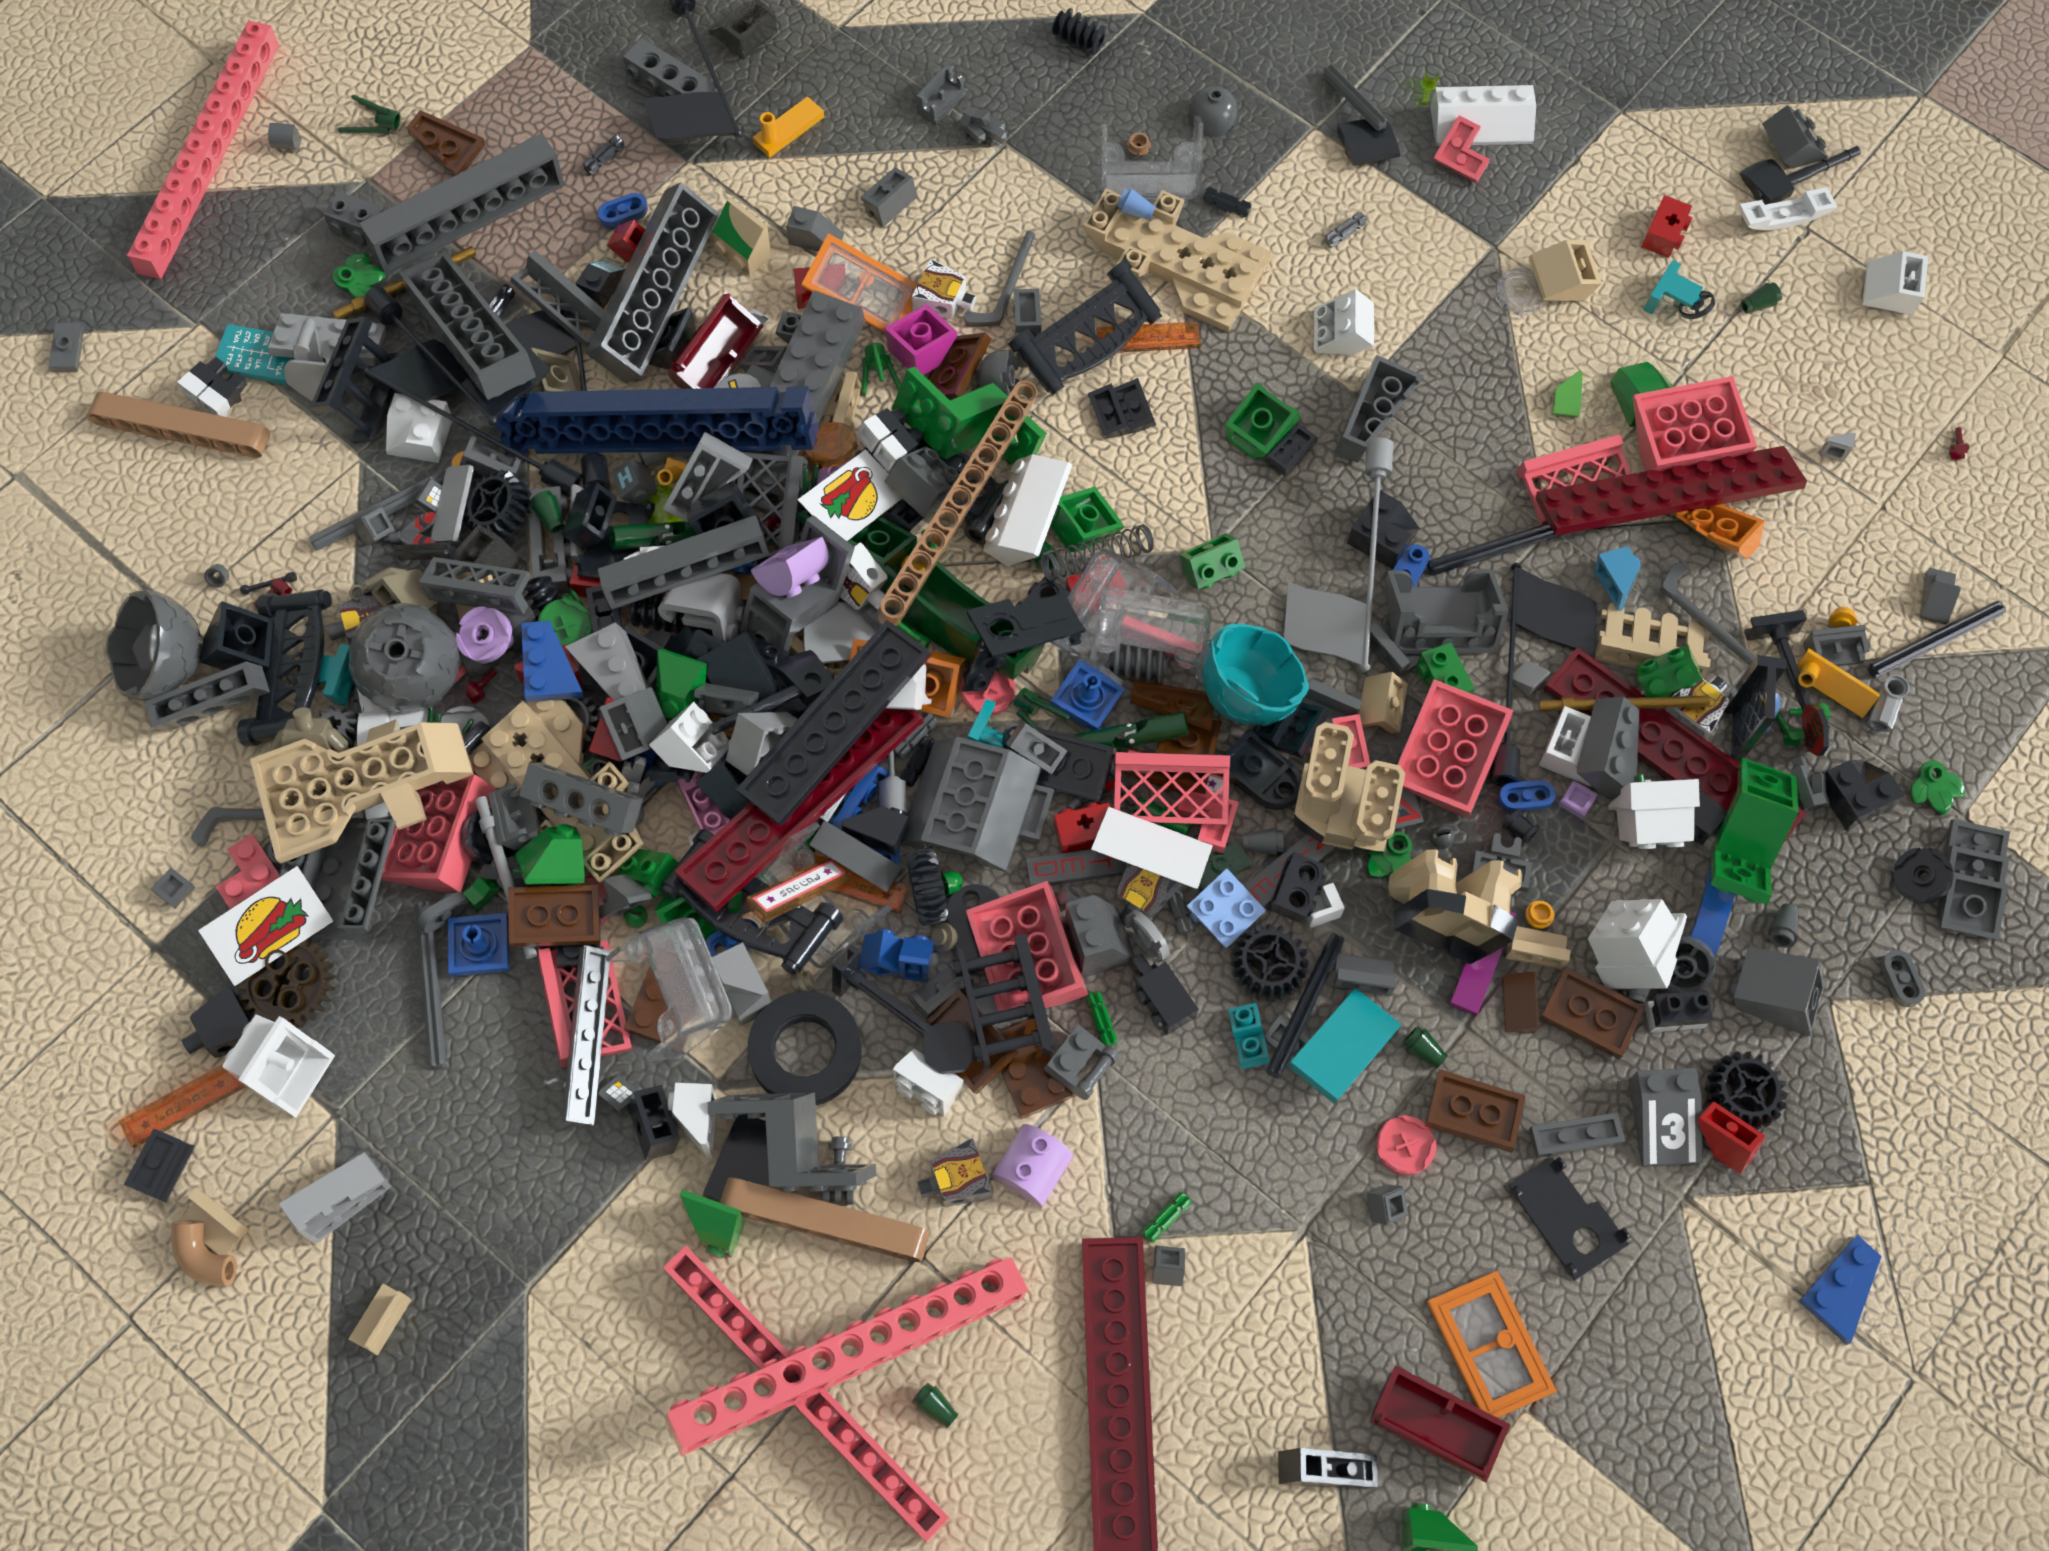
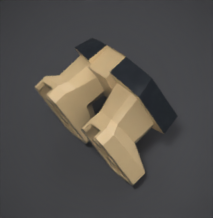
[1294,722,1405,852]
[1388,850,1522,964]

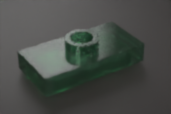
[1199,841,1252,891]

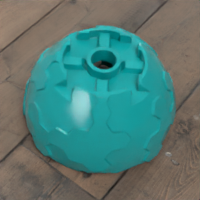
[1201,623,1309,726]

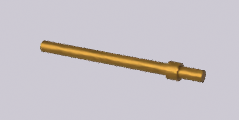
[332,246,477,319]
[1539,696,1710,712]

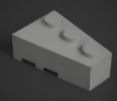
[663,432,753,522]
[565,623,649,701]
[726,712,798,775]
[278,1152,392,1245]

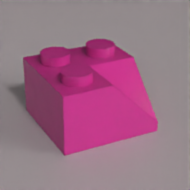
[885,304,957,375]

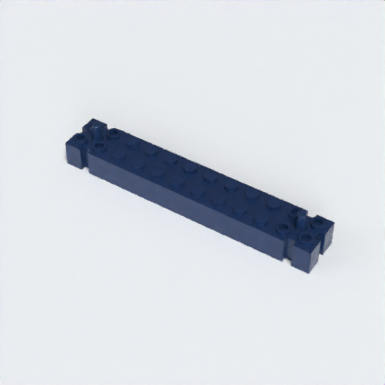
[495,386,819,454]

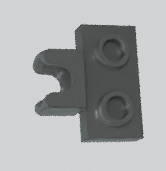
[1471,833,1532,892]

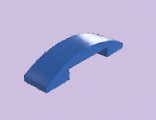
[1688,860,1735,957]

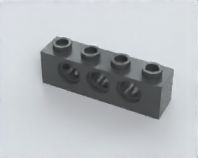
[623,38,718,97]
[144,662,270,731]
[519,762,643,836]

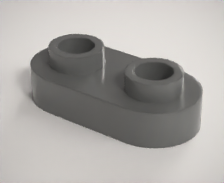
[417,892,470,933]
[1880,950,1925,1007]

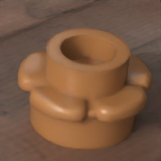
[1127,132,1151,156]

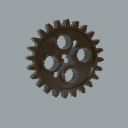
[237,938,336,1027]

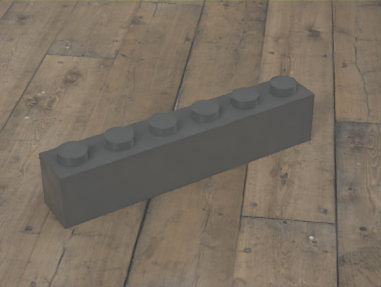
[598,515,770,610]

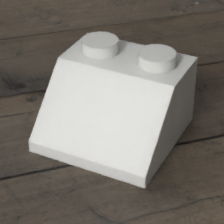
[668,1083,717,1158]

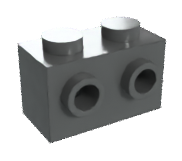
[323,191,384,243]

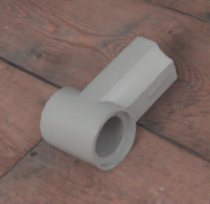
[1867,675,1909,732]

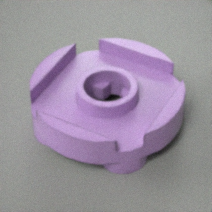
[456,606,514,664]

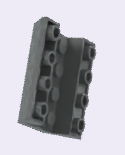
[901,736,1041,872]
[279,819,396,940]

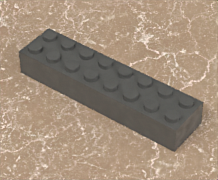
[359,133,565,275]
[585,182,720,383]
[399,252,536,400]
[734,290,866,504]

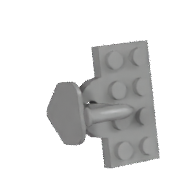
[268,313,387,402]

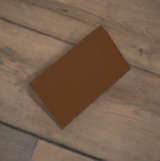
[1502,972,1539,1033]

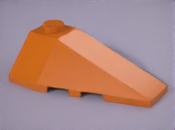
[1672,504,1765,559]
[849,639,966,718]

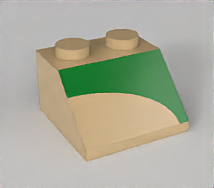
[711,197,771,275]

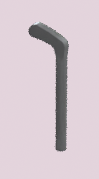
[964,231,1035,327]
[1661,563,1756,666]
[191,807,265,847]

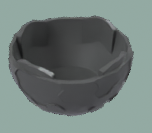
[106,589,202,701]
[348,603,462,713]

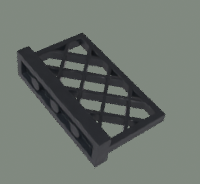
[1723,655,1786,763]

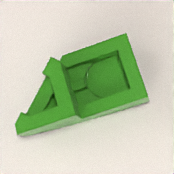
[1551,371,1583,418]

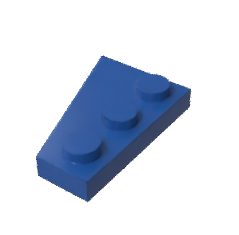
[521,621,583,702]
[828,765,889,830]
[1799,1235,1882,1345]

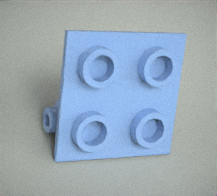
[1187,869,1266,948]

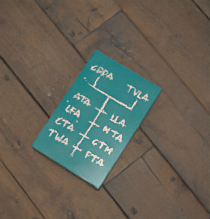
[215,324,294,385]

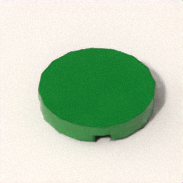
[537,599,593,646]

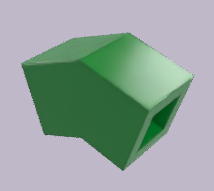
[463,876,501,912]

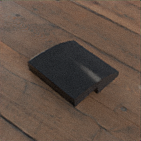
[1337,115,1400,166]
[1088,378,1156,438]
[1252,701,1329,758]

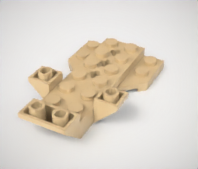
[1083,188,1273,332]
[468,699,644,883]
[250,719,473,864]

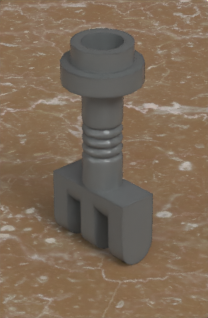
[823,1136,854,1205]

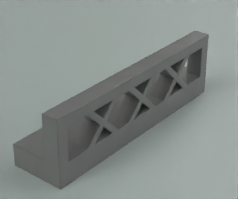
[510,250,605,348]
[419,557,531,615]

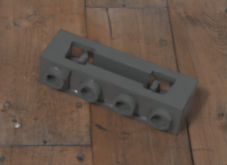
[528,486,573,595]

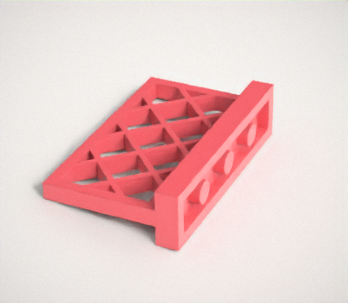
[1516,434,1631,525]
[1114,752,1230,825]
[538,940,632,1068]

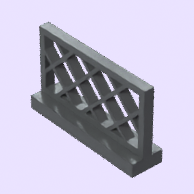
[737,452,808,549]

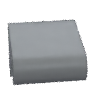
[658,573,745,643]

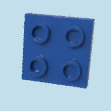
[1049,661,1125,731]
[448,913,510,977]

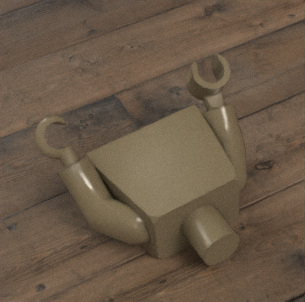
[349,567,440,655]
[270,707,353,786]

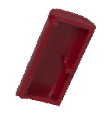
[667,291,764,389]
[1369,1365,1511,1483]

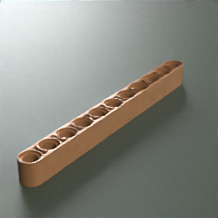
[877,381,1037,626]

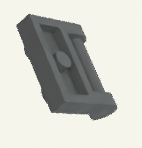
[1044,1024,1119,1100]

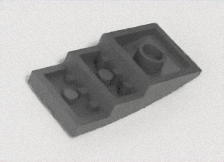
[1939,819,2010,940]

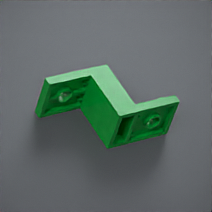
[891,366,1047,466]
[1711,758,1799,905]

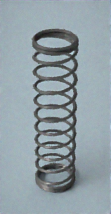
[1040,524,1154,581]

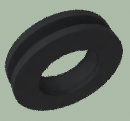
[748,991,862,1106]

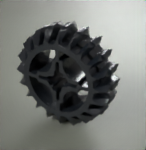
[464,469,532,542]
[906,848,948,926]
[1230,924,1309,1002]
[1705,1051,1789,1130]

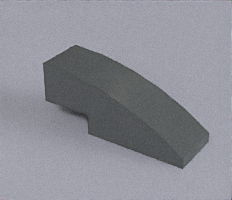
[1014,289,1042,367]
[809,820,903,893]

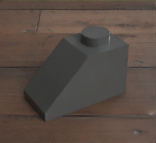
[786,206,844,256]

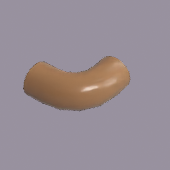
[171,1220,237,1286]

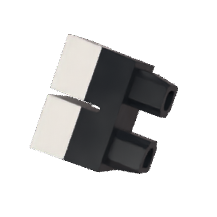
[177,357,247,417]
[856,408,923,473]
[1645,990,1713,1033]

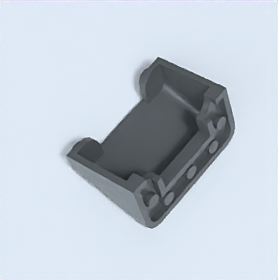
[1385,570,1509,654]

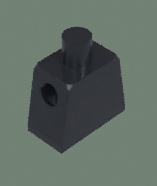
[181,986,252,1058]

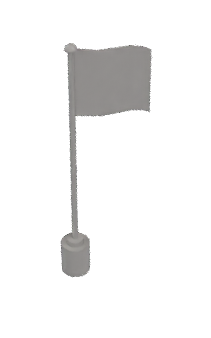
[1284,438,1394,672]
[803,602,908,816]

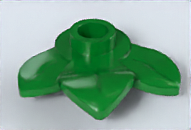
[333,253,386,298]
[1910,760,1965,815]
[1365,832,1412,878]

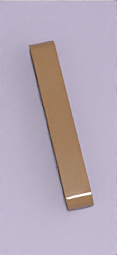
[86,391,271,458]
[720,1177,930,1262]

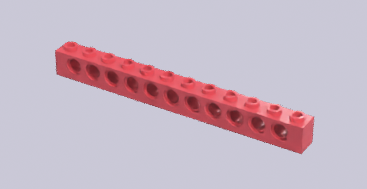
[127,20,279,279]
[663,1246,950,1544]
[666,1257,1028,1456]

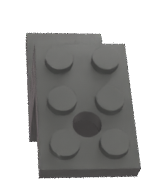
[738,515,855,652]
[707,1092,877,1192]

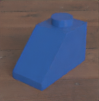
[899,935,934,983]

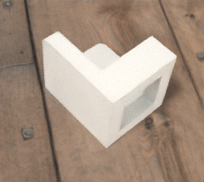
[1299,883,1345,929]

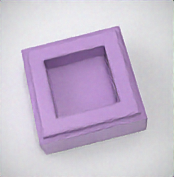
[1558,780,1598,820]

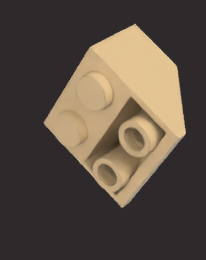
[1529,240,1602,301]

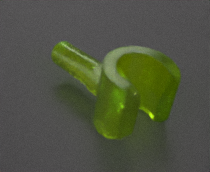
[1422,71,1439,105]

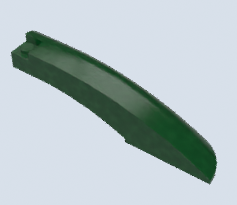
[797,509,1045,680]

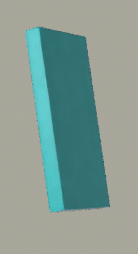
[1288,988,1402,1104]

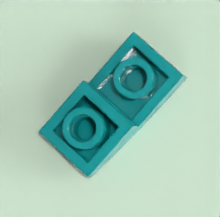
[1228,1003,1270,1069]

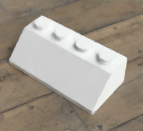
[1430,85,1536,146]
[983,454,1072,566]

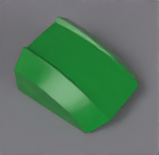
[1610,361,1673,427]
[1224,382,1301,459]
[1049,486,1125,552]

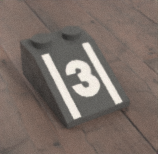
[1628,1068,1702,1167]

